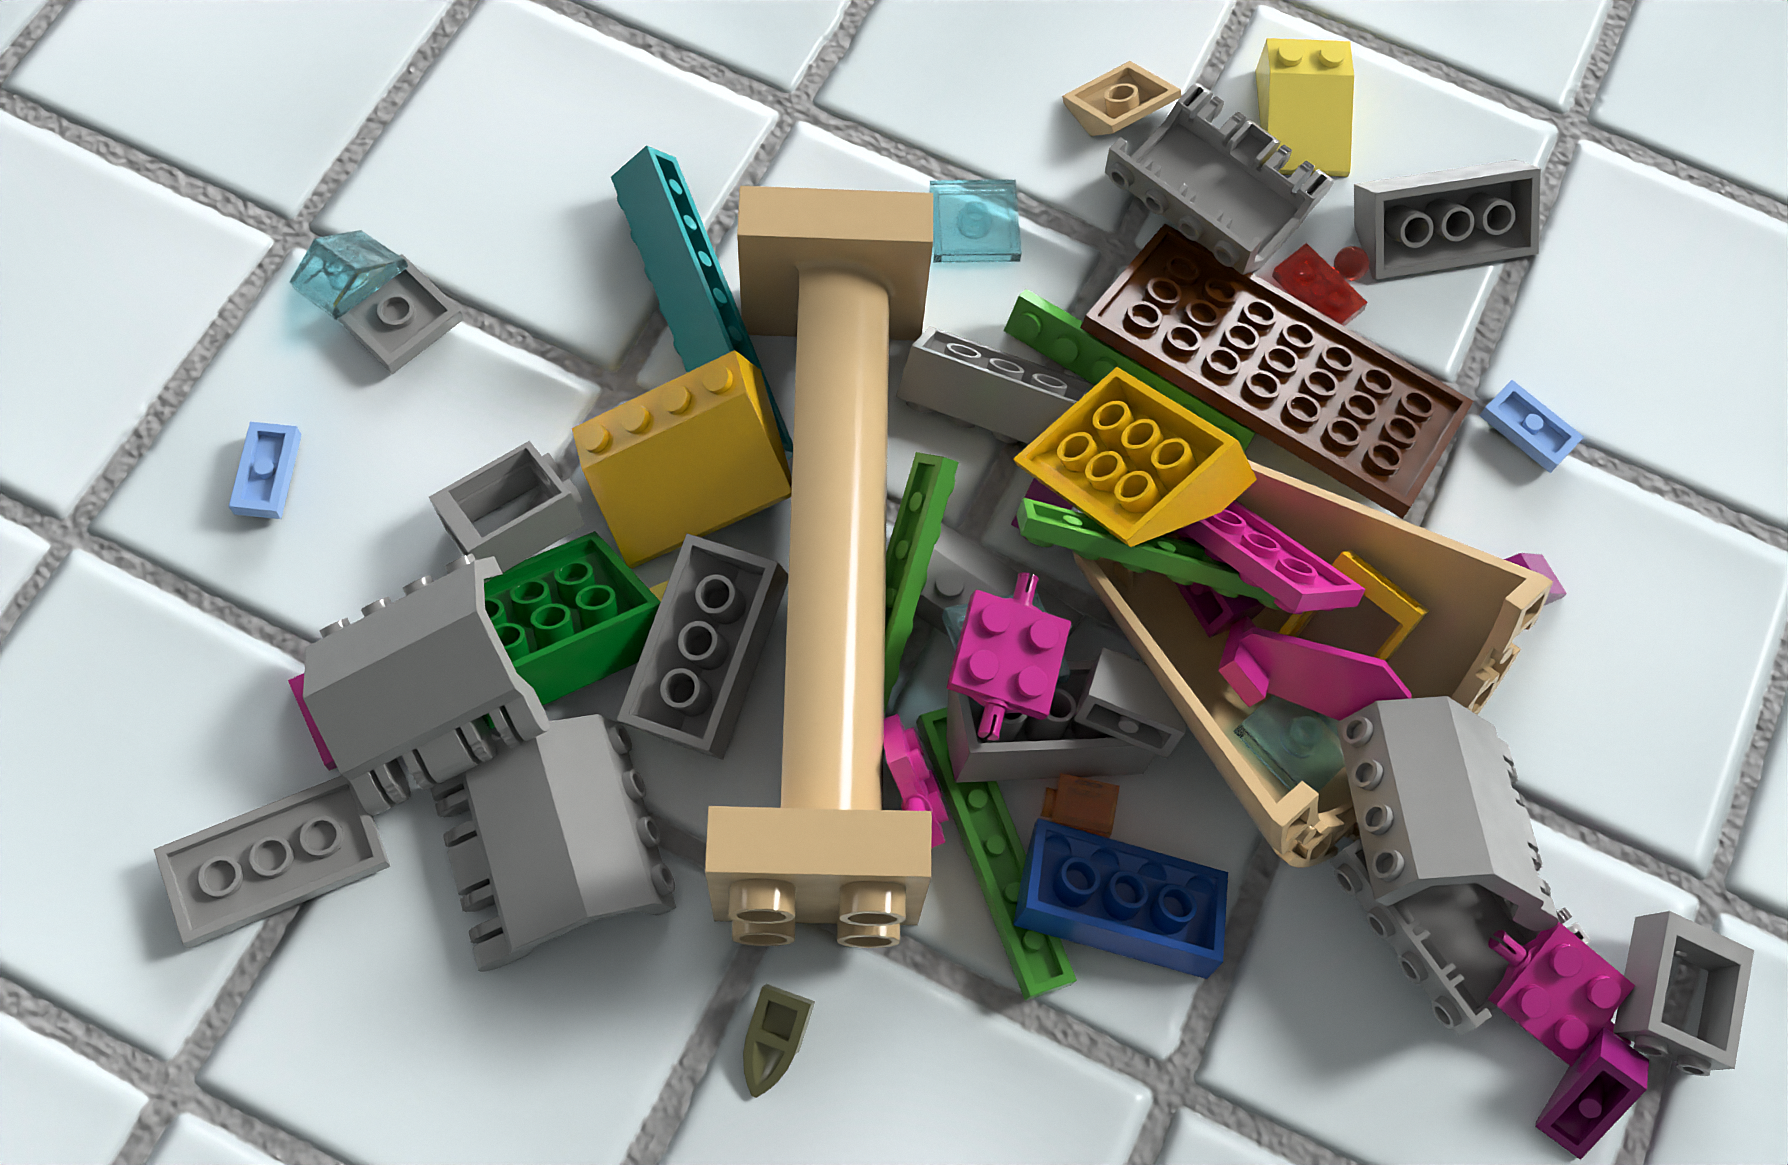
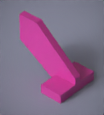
[1218,616,1412,721]

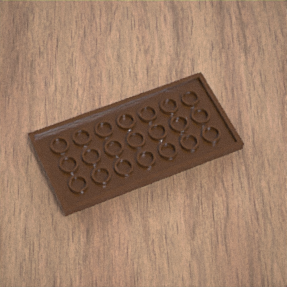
[1080,223,1474,519]

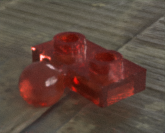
[1272,243,1369,327]

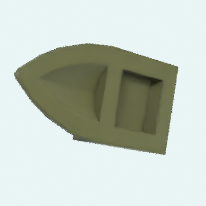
[743,984,815,1098]

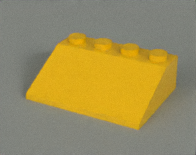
[572,350,792,569]
[1013,367,1257,547]

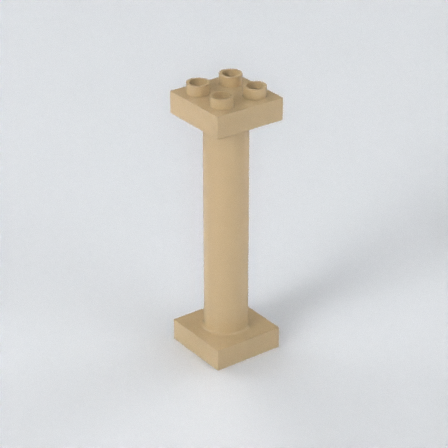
[705,186,933,948]

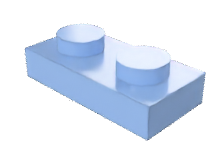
[1479,380,1584,473]
[229,422,301,519]

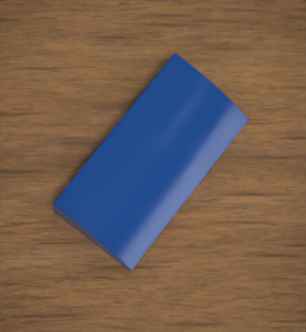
[1013,818,1228,979]

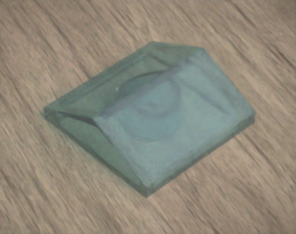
[289,230,409,320]

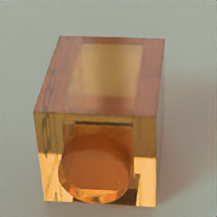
[1040,773,1120,838]

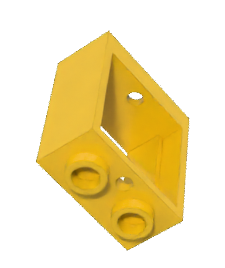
[1278,550,1430,662]

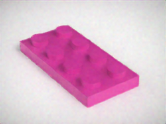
[1174,500,1365,614]

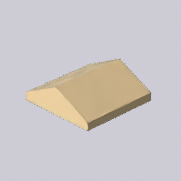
[1062,61,1182,136]

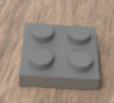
[330,254,464,374]

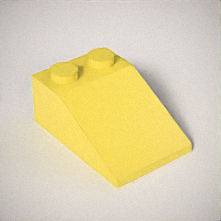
[1255,38,1354,177]

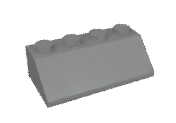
[1354,159,1541,280]
[896,326,1096,444]
[886,523,1084,643]
[617,534,789,760]
[946,659,1156,783]

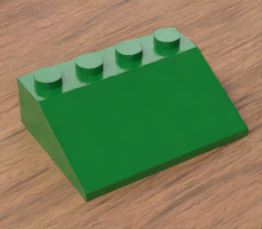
[482,531,661,729]

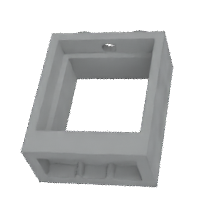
[429,441,585,583]
[1613,911,1754,1076]

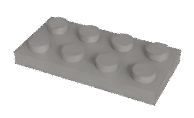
[153,775,391,948]

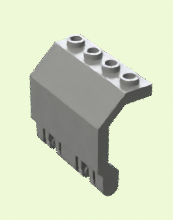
[1104,82,1334,275]
[303,553,550,816]
[1336,696,1559,931]
[431,714,676,972]
[1330,838,1591,1037]

